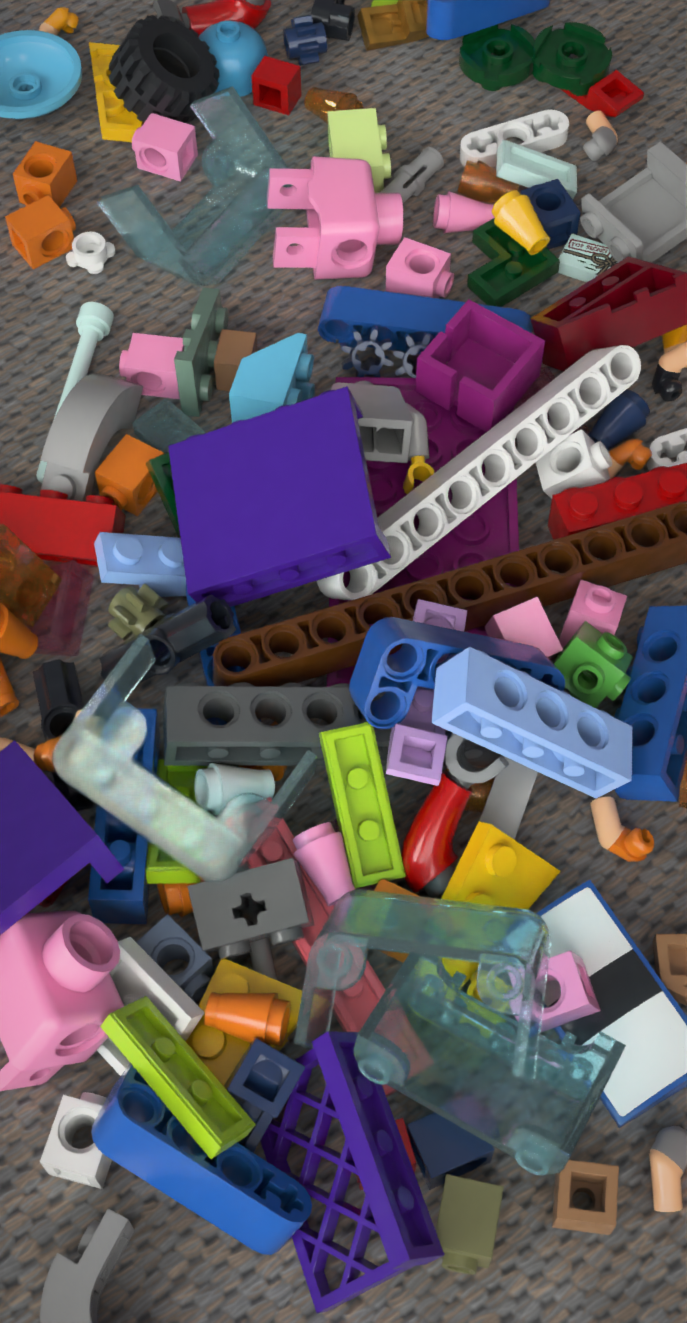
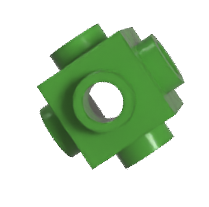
[553,621,633,708]

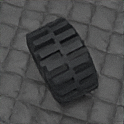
[109,15,220,124]

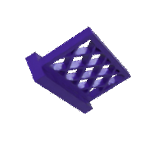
[260,1031,445,1313]

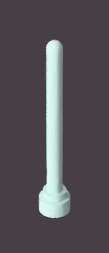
[36,302,114,483]

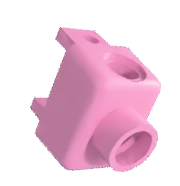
[267,156,403,280]
[0,911,124,1091]

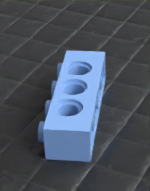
[432,646,632,798]

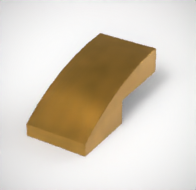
[357,0,429,51]

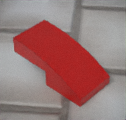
[561,70,644,117]

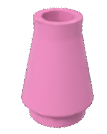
[433,191,495,234]
[293,822,357,906]

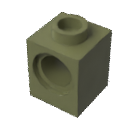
[436,1174,504,1275]

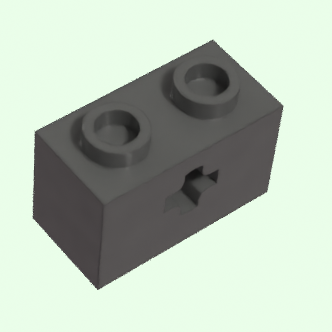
[187,858,315,960]

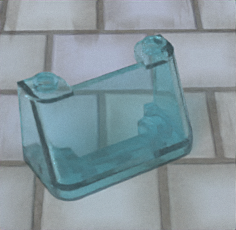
[354,934,626,1175]

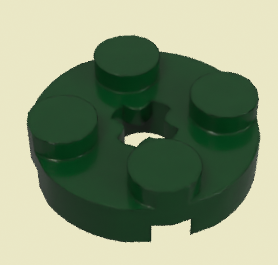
[532,22,612,96]
[459,24,535,91]

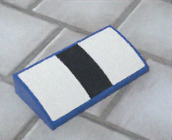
[498,880,687,1128]

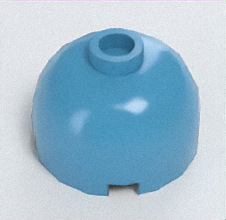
[198,20,268,97]

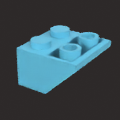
[229,333,315,423]

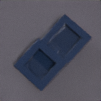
[224,1037,305,1153]

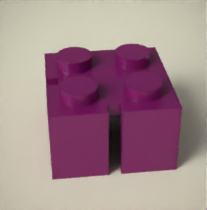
[415,299,545,432]

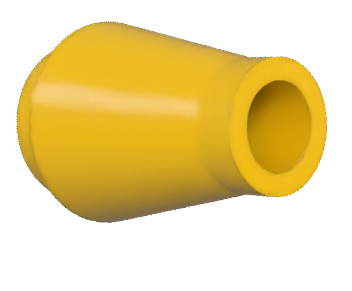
[492,190,550,255]

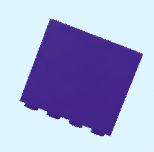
[168,386,391,607]
[0,740,124,935]

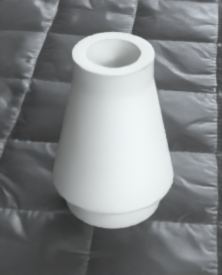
[194,763,275,815]

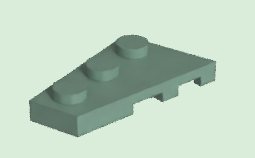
[174,287,229,417]

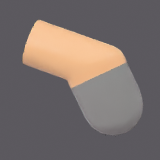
[583,111,618,161]
[649,1126,687,1212]

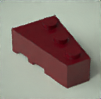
[530,256,687,372]

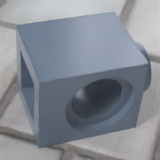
[136,914,214,1003]

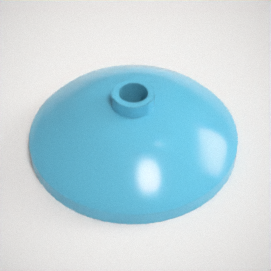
[0,30,82,120]

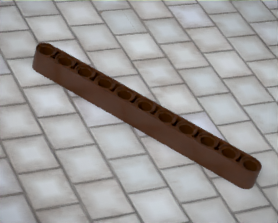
[213,502,687,687]

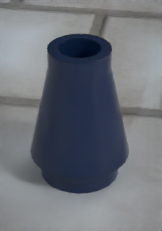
[587,389,650,451]

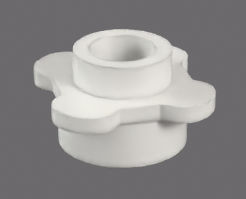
[66,232,115,274]

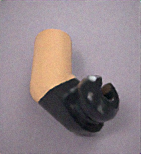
[652,341,687,402]

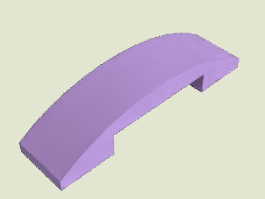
[386,599,467,786]

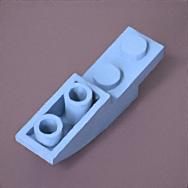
[94,532,186,597]

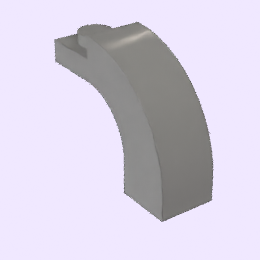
[41,373,143,502]
[40,1209,135,1323]

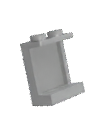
[580,141,687,263]

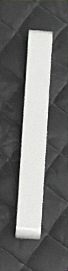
[317,345,641,600]

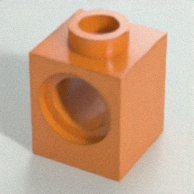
[13,141,77,207]
[5,195,76,270]
[94,434,164,517]

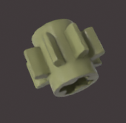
[108,584,168,641]

